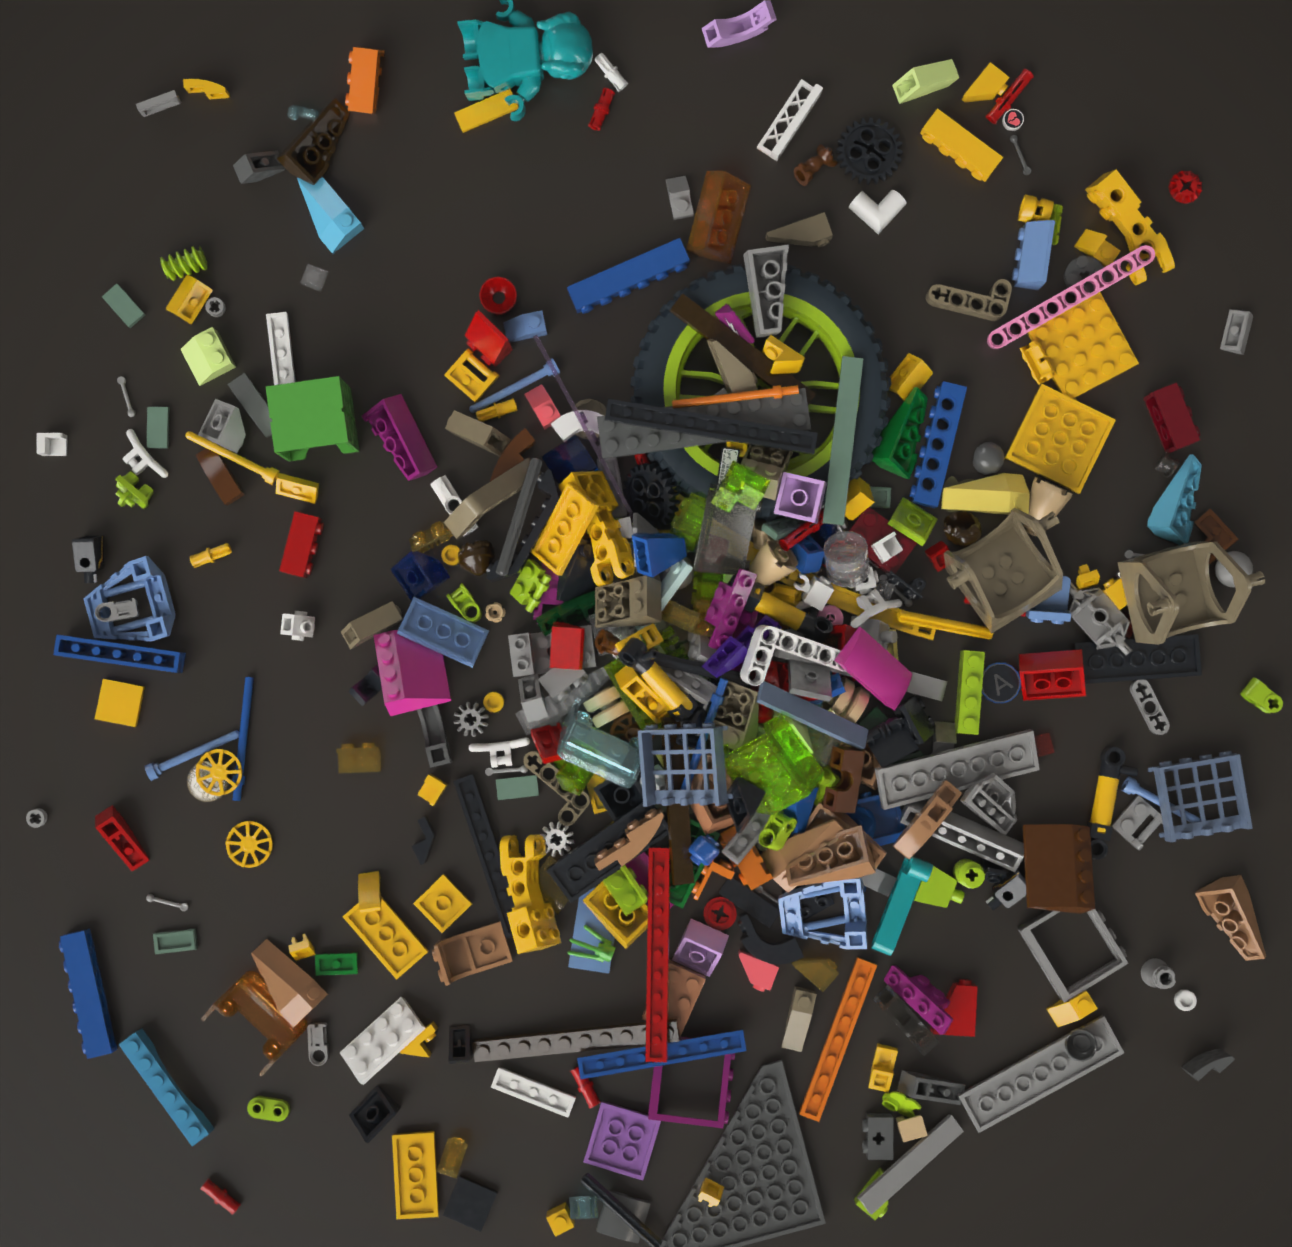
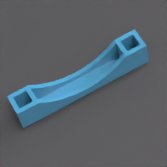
[119,1028,215,1146]

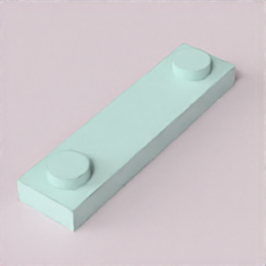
[634,559,693,631]

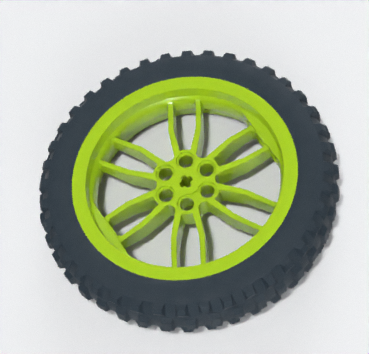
[631,264,891,522]

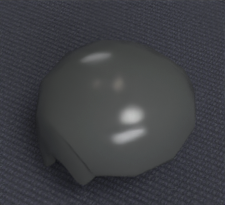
[972,442,1005,475]
[1065,1028,1097,1062]

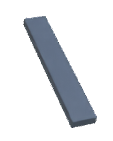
[756,681,868,750]

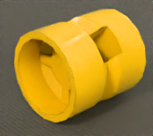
[1018,194,1054,222]

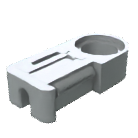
[95,598,140,622]
[307,1022,329,1066]

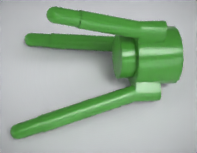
[567,925,616,963]

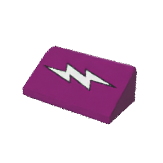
[715,304,755,343]

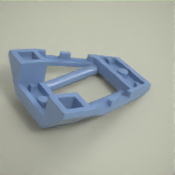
[83,556,176,642]
[778,877,867,949]

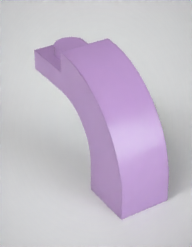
[702,0,777,48]

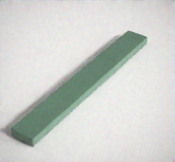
[822,356,863,526]

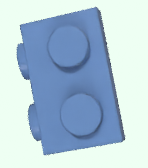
[1026,576,1071,624]

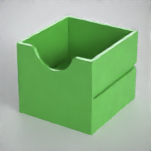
[266,376,360,462]

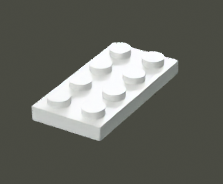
[340,997,426,1085]

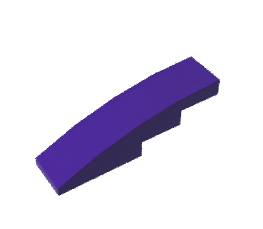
[702,615,782,678]

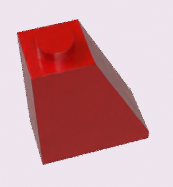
[930,979,978,1037]

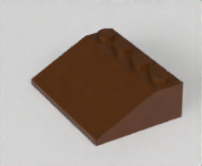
[1023,824,1095,914]

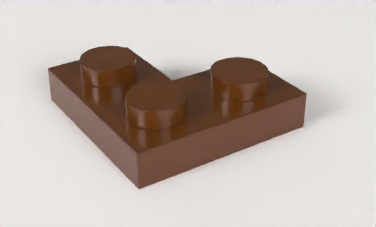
[1194,509,1239,565]

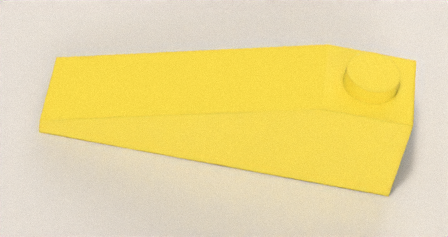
[941,473,1030,515]

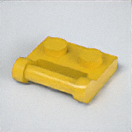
[444,348,500,403]

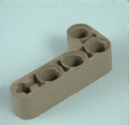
[926,279,1012,321]
[523,751,590,826]

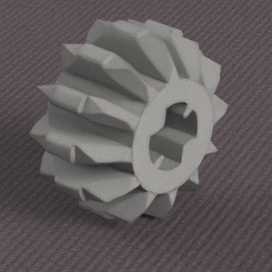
[454,702,489,737]

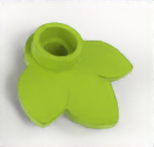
[882,1092,921,1118]

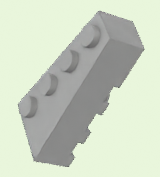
[743,245,789,338]

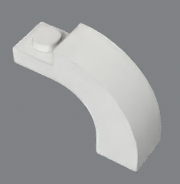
[551,410,603,442]

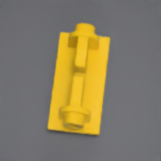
[1019,340,1055,385]

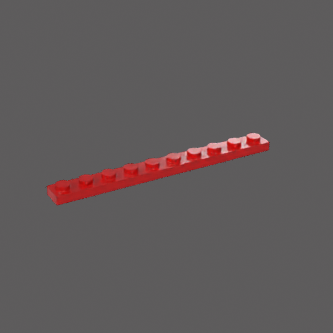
[645,848,670,1062]

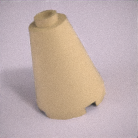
[1023,477,1073,537]
[747,537,798,587]

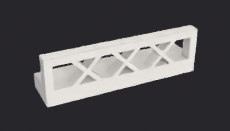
[757,79,823,161]

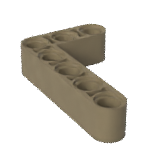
[444,457,542,539]

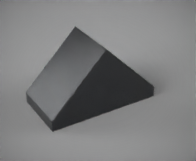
[448,1025,472,1064]

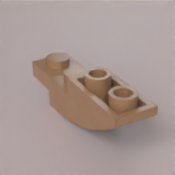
[893,780,962,859]
[594,807,664,871]

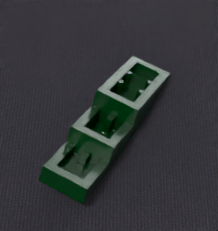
[536,591,595,636]

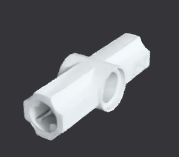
[430,475,479,537]

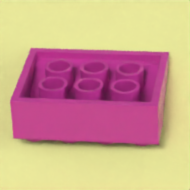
[373,630,451,716]

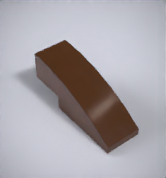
[490,428,536,482]
[196,448,245,506]

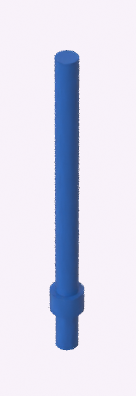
[232,677,254,801]
[680,678,729,790]

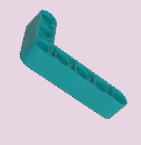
[871,856,933,956]

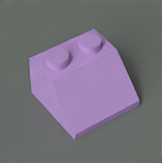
[774,472,827,524]
[672,919,729,977]

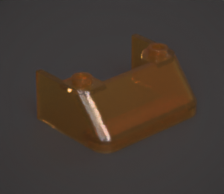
[201,971,308,1077]

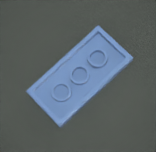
[397,597,489,668]
[568,887,615,973]

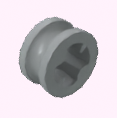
[205,297,226,317]
[26,808,48,828]

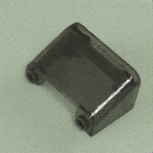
[693,483,763,575]

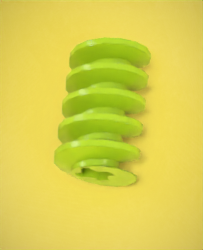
[160,246,207,281]
[953,859,985,889]

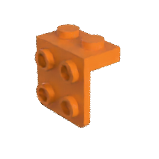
[692,858,735,900]

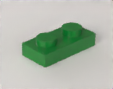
[315,952,358,976]

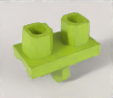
[115,471,153,509]
[811,765,840,806]

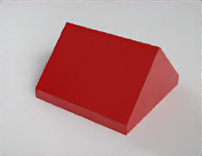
[550,621,585,670]

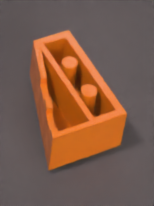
[345,47,385,114]
[718,825,773,890]

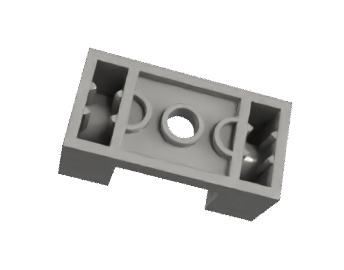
[508,625,597,677]

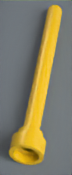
[185,431,279,485]

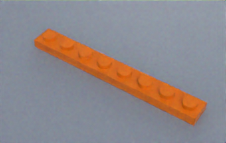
[799,957,877,1122]

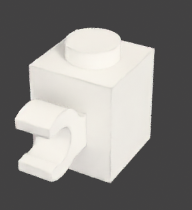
[793,573,834,611]

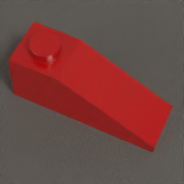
[95,805,149,871]

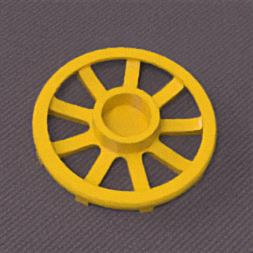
[196,749,242,796]
[225,821,273,868]

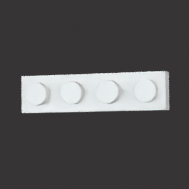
[266,312,296,385]
[491,1067,576,1118]

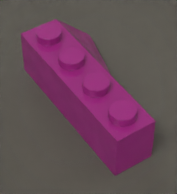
[361,394,437,481]

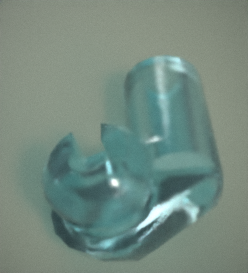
[287,105,318,120]

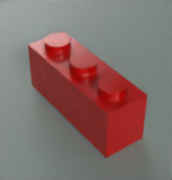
[279,511,324,578]

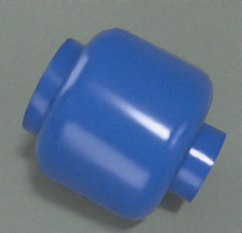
[689,834,720,866]

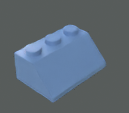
[1012,220,1055,290]

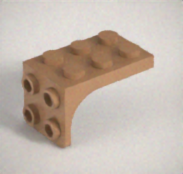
[432,921,513,986]

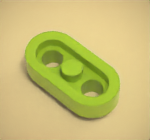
[247,1096,290,1122]

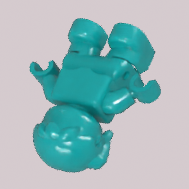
[457,0,593,121]

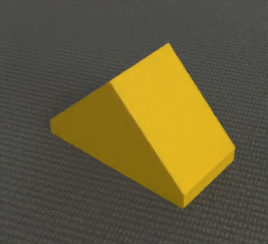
[845,477,875,520]

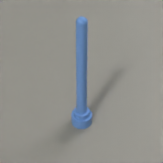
[469,358,560,413]
[145,730,239,781]
[1121,776,1201,823]

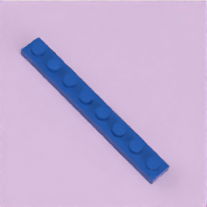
[577,1030,747,1079]

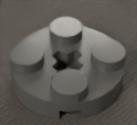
[1063,256,1106,296]

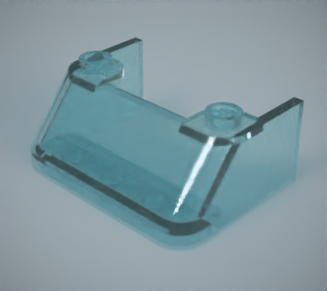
[557,698,641,788]

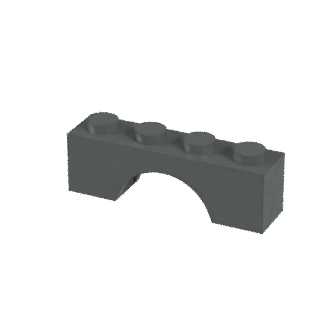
[417,704,453,768]

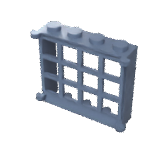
[638,723,734,807]
[1148,751,1253,842]

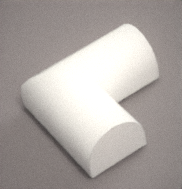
[848,190,906,235]

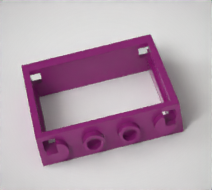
[648,1036,735,1128]

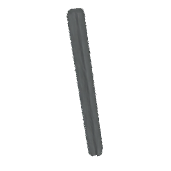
[496,458,543,576]

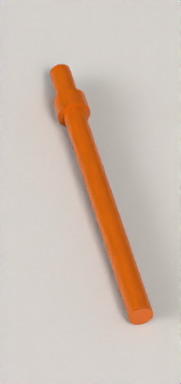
[672,385,799,409]

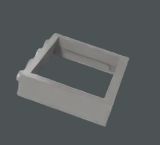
[1017,909,1129,1002]

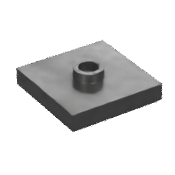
[787,659,832,702]

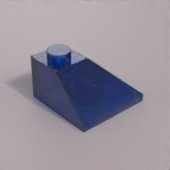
[541,435,598,485]
[390,550,450,602]

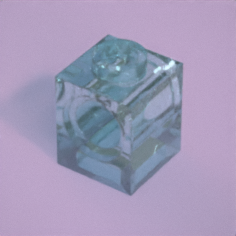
[569,1196,598,1220]

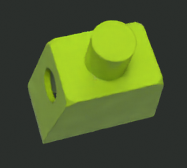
[914,866,965,908]

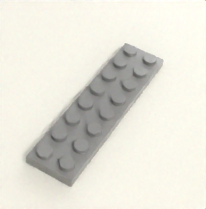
[875,729,1040,810]
[957,1015,1124,1133]

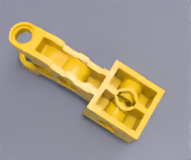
[1085,169,1175,285]
[558,471,635,587]
[500,834,561,954]

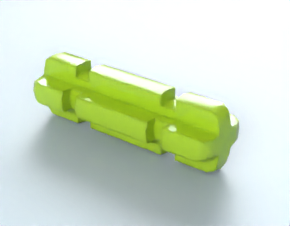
[1050,204,1063,245]

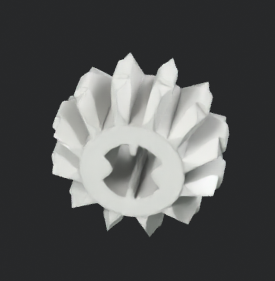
[540,821,574,857]

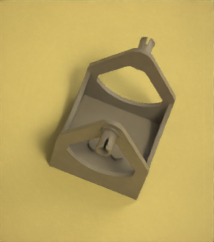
[944,508,1063,634]
[1117,541,1265,645]

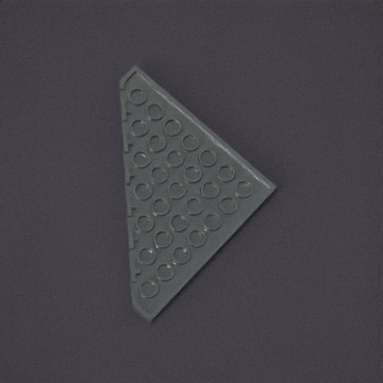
[660,1060,826,1247]

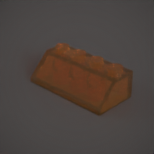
[686,171,751,264]

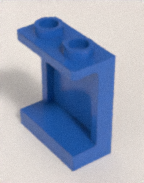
[857,792,905,846]

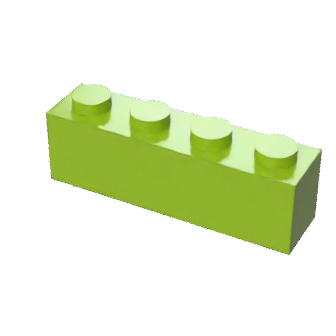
[955,650,985,735]

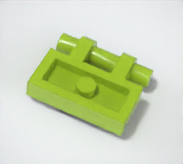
[510,559,552,613]

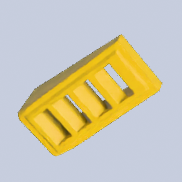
[615,623,663,652]

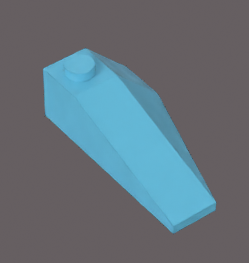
[297,177,364,254]
[1147,454,1202,545]

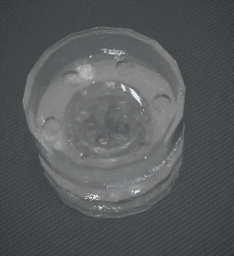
[823,531,870,587]

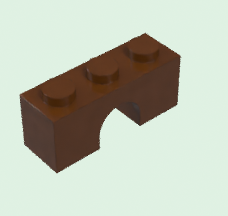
[823,746,865,813]

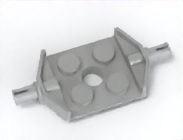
[1069,582,1132,656]

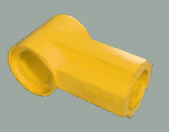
[764,582,802,607]

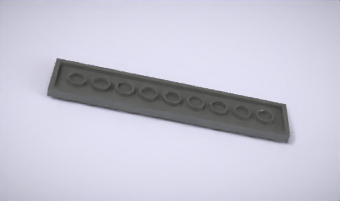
[597,388,811,459]

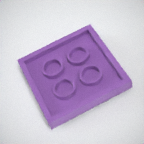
[583,1101,661,1181]

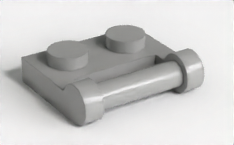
[1111,795,1163,851]

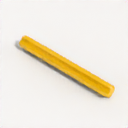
[897,610,994,640]

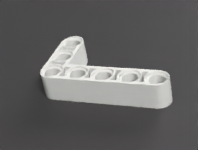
[740,625,846,686]

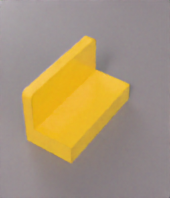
[166,275,213,325]
[889,353,933,401]

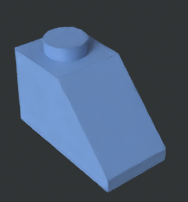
[503,310,547,343]

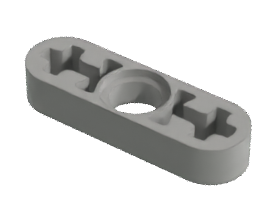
[1130,680,1170,735]

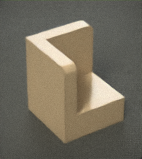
[895,1115,928,1143]

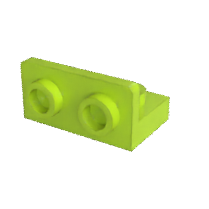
[603,865,648,916]

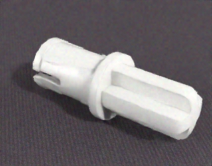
[594,53,628,92]

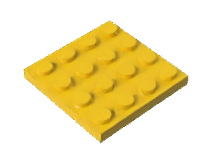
[1028,292,1139,399]
[1005,384,1116,494]

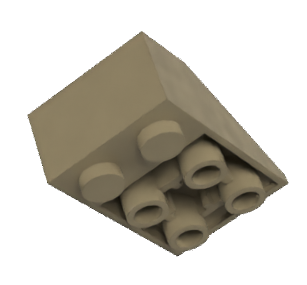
[735,445,793,500]
[595,575,661,628]
[708,680,759,753]

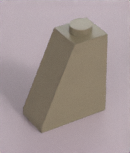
[445,410,511,457]
[341,601,402,650]

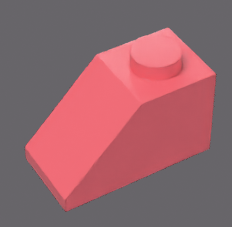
[524,384,561,430]
[738,950,779,992]

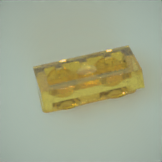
[336,743,381,773]

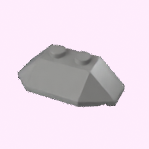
[960,773,1017,835]

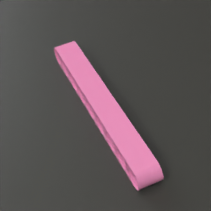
[987,245,1155,349]

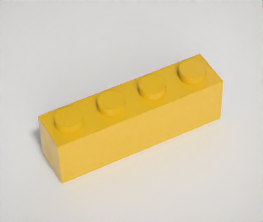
[920,108,1003,182]

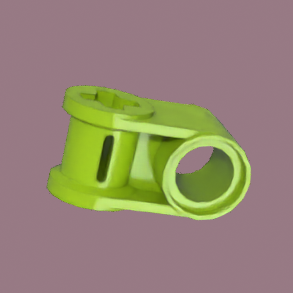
[446,583,482,622]
[1240,677,1283,713]
[759,808,797,851]

